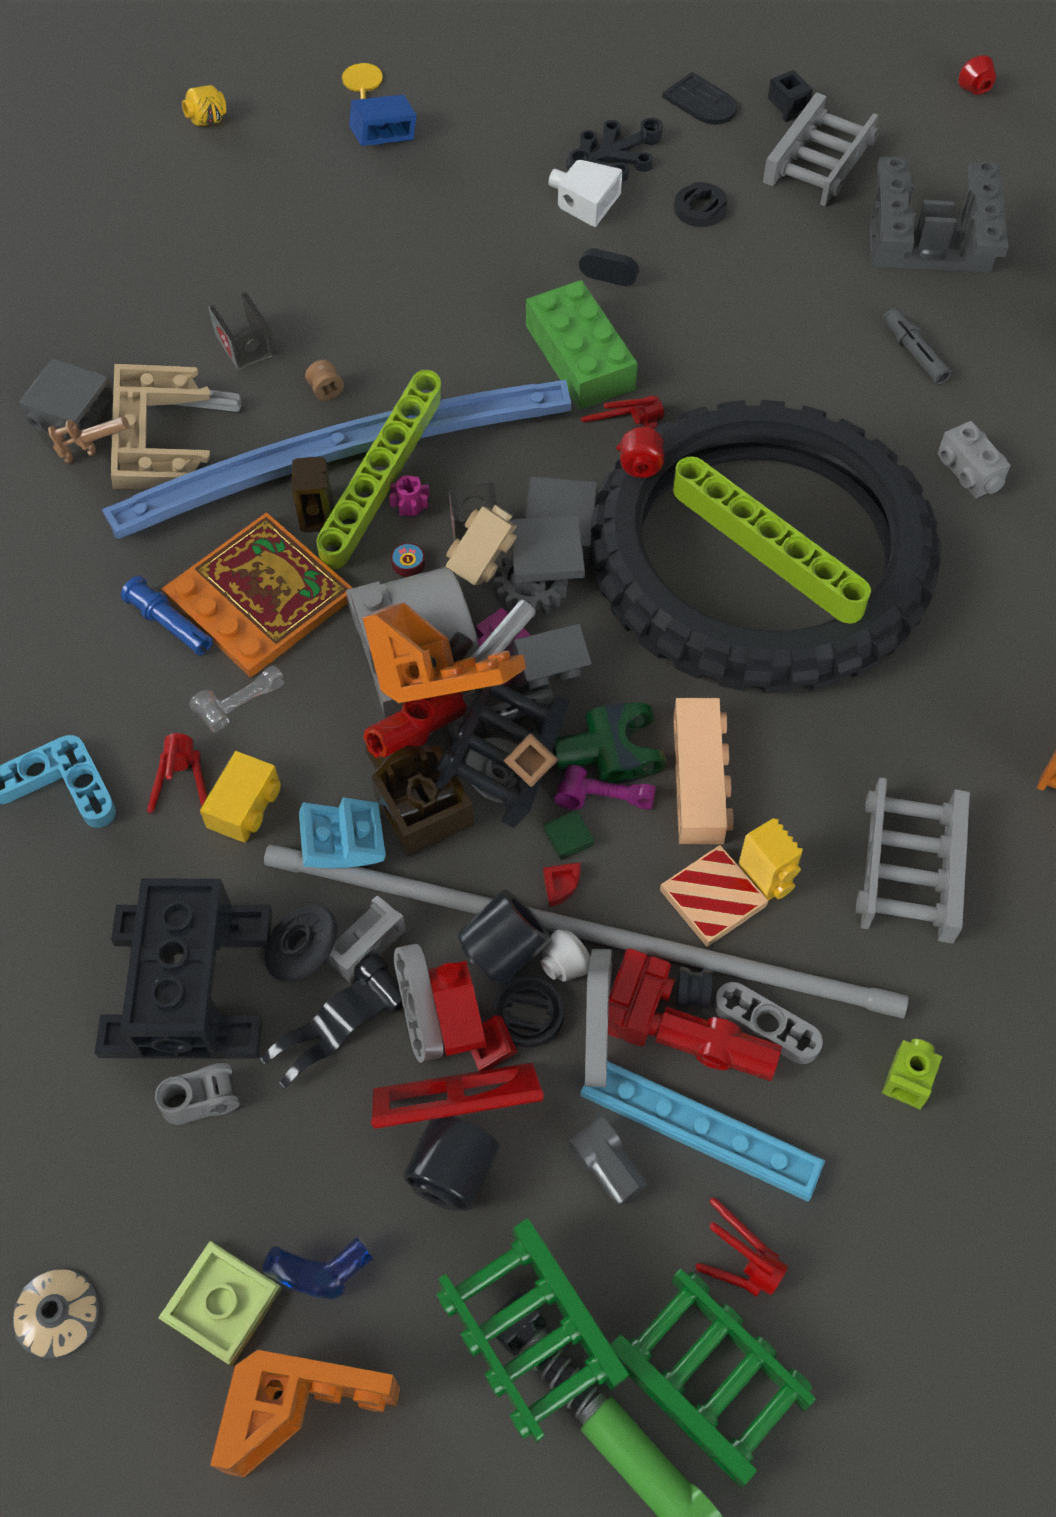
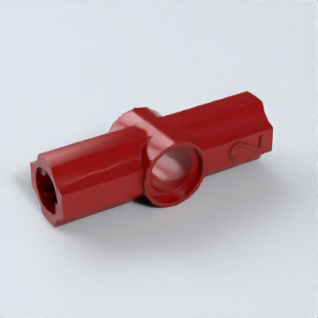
[363,692,467,759]
[655,1007,782,1082]

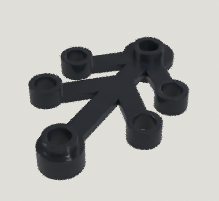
[566,118,663,182]

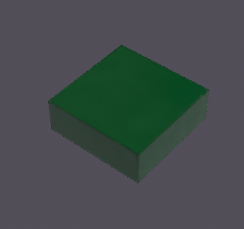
[544,810,594,860]

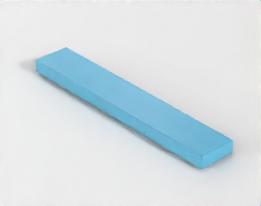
[580,1061,825,1202]

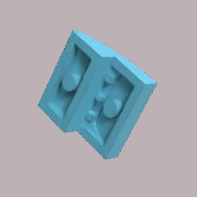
[299,797,386,868]

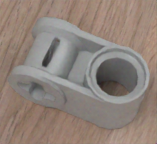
[155,1063,240,1125]

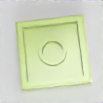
[158,1241,282,1367]

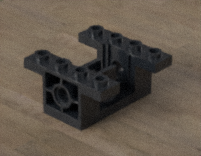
[95,878,272,1059]

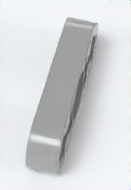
[394,944,443,1063]
[714,982,823,1064]

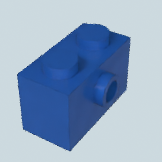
[349,94,417,146]

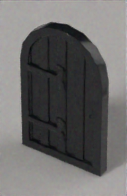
[662,72,737,125]

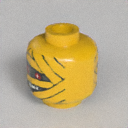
[182,85,227,126]

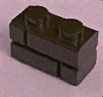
[291,457,334,532]

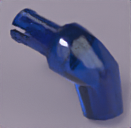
[263,1237,374,1300]

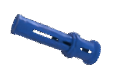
[121,575,213,656]

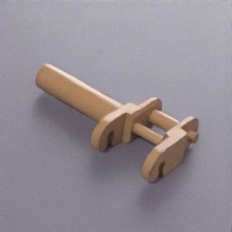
[48,416,129,464]

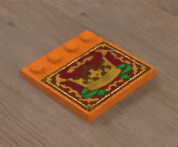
[161,512,352,678]

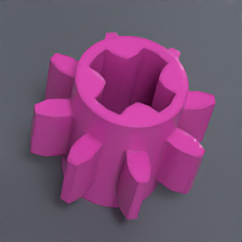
[389,476,430,516]

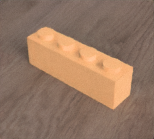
[673,698,733,845]

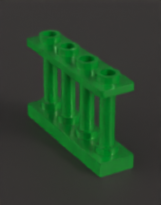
[436,1218,629,1444]
[610,1268,816,1489]

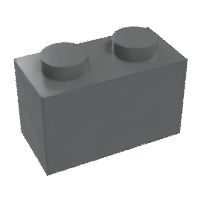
[505,623,591,690]

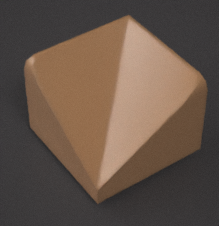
[504,733,559,787]

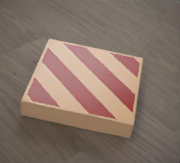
[660,845,768,947]

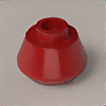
[958,55,996,95]

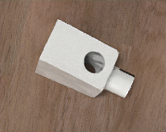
[548,160,622,227]

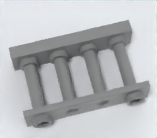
[763,92,879,206]
[856,778,970,944]

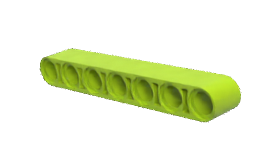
[317,370,441,570]
[673,456,871,624]

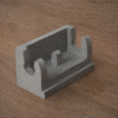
[325,896,406,984]

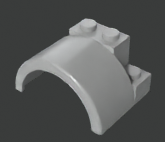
[346,567,479,717]

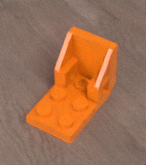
[362,602,526,703]
[210,1350,400,1478]

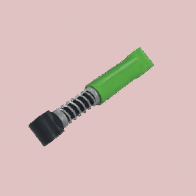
[489,1291,723,1517]

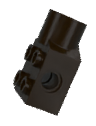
[365,744,474,856]

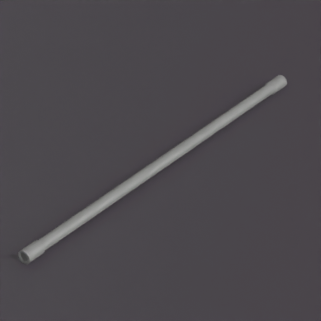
[264,844,909,1019]

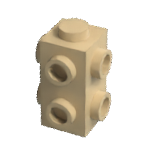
[446,505,517,585]

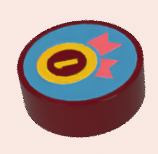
[391,543,425,577]

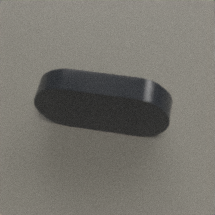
[579,248,639,286]

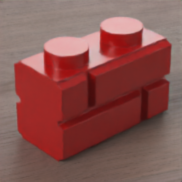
[608,948,676,1047]

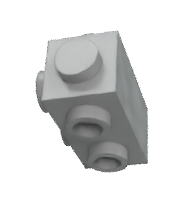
[937,421,1011,499]

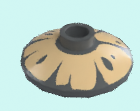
[12,1269,100,1359]

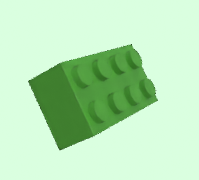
[526,280,638,410]

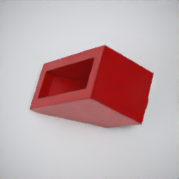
[427,961,487,1056]

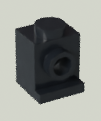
[768,70,813,122]

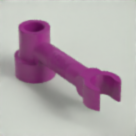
[555,765,656,810]

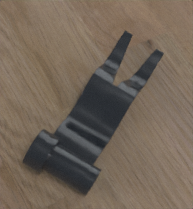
[259,954,403,1089]

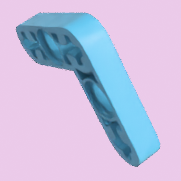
[0,735,117,828]

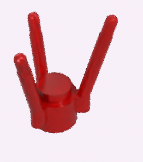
[581,395,664,451]
[147,733,208,814]
[695,1197,788,1297]

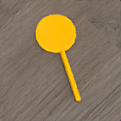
[342,63,383,99]

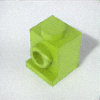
[882,1039,942,1109]

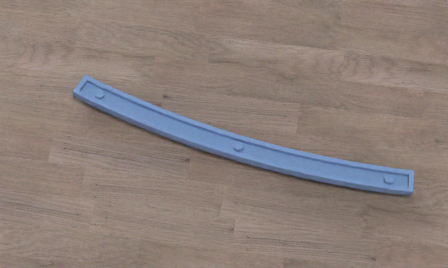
[102,380,571,539]

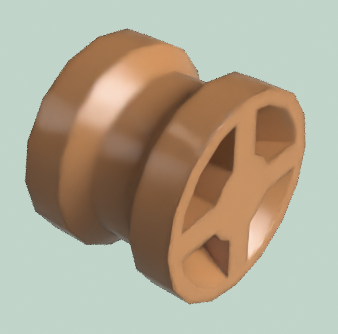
[305,360,344,401]

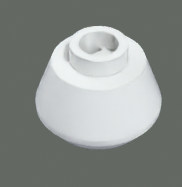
[540,930,590,981]

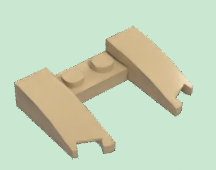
[111,364,210,489]

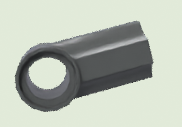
[567,1117,647,1208]

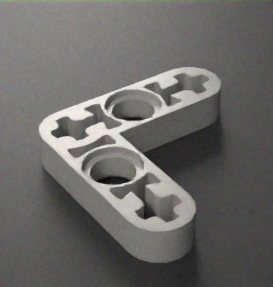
[585,949,612,1087]

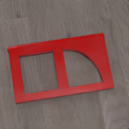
[371,1062,544,1129]

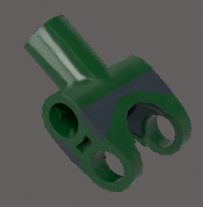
[553,702,667,784]

